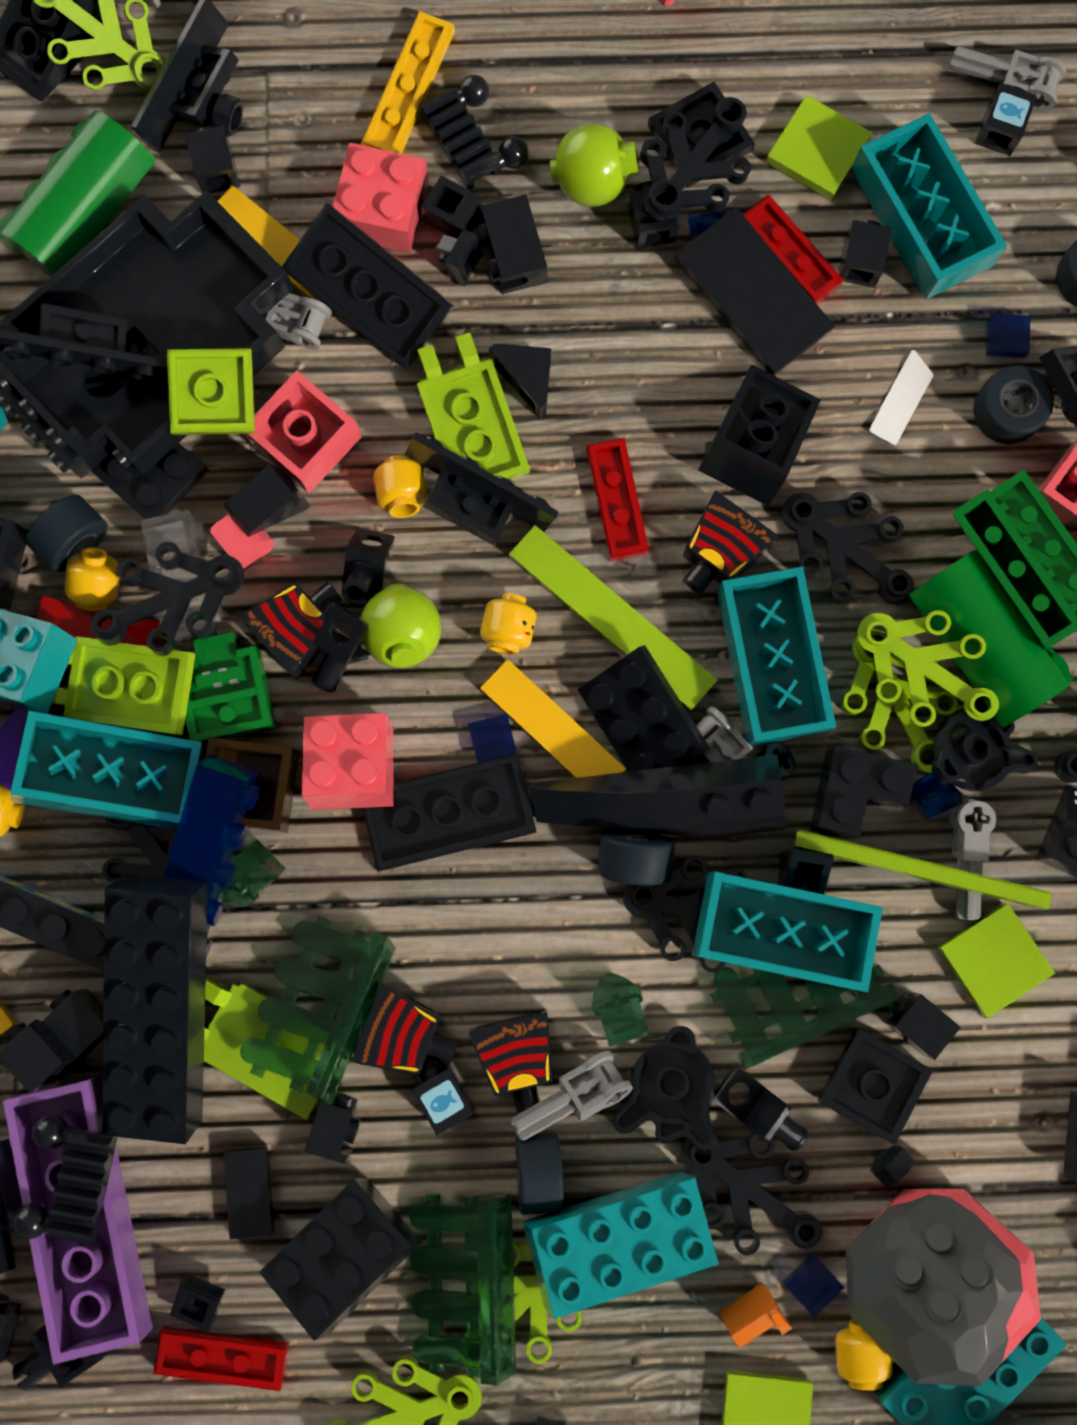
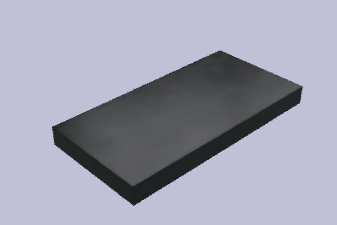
[282,202,455,369]
[674,207,835,376]
[363,753,537,872]

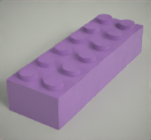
[3,1074,153,1364]

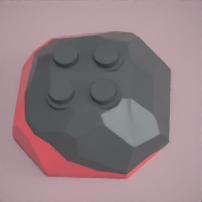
[846,1189,1041,1386]

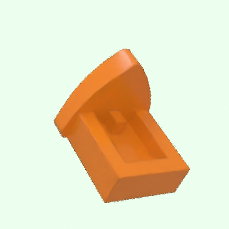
[718,1282,793,1349]

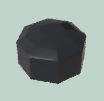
[211,93,244,137]
[870,1145,914,1187]

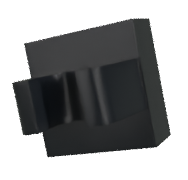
[435,229,483,286]

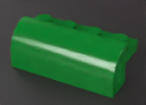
[0,110,156,277]
[952,469,1077,650]
[909,550,1074,728]

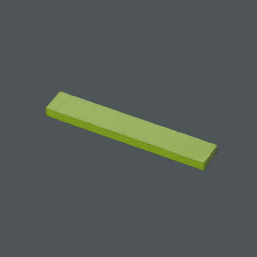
[509,525,717,712]
[794,830,1052,910]

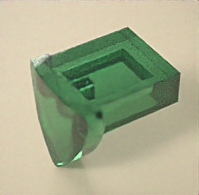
[216,839,286,907]
[592,972,649,1047]

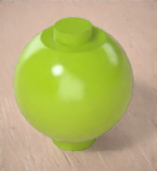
[550,123,640,207]
[361,584,441,668]

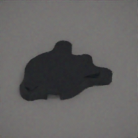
[932,687,1038,792]
[612,1026,718,1151]

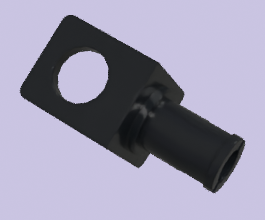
[341,529,395,605]
[312,604,370,693]
[713,1066,808,1151]
[12,1325,112,1390]

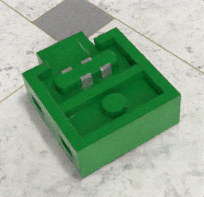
[186,632,277,745]

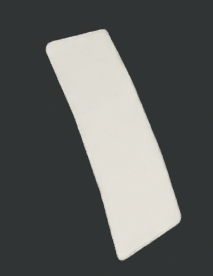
[869,350,934,445]

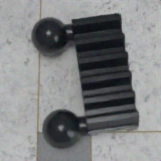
[420,74,529,190]
[12,1114,118,1244]

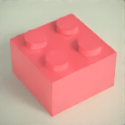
[333,143,429,253]
[245,370,362,494]
[302,713,394,810]

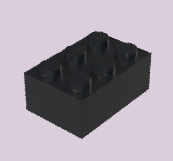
[259,1177,422,1341]

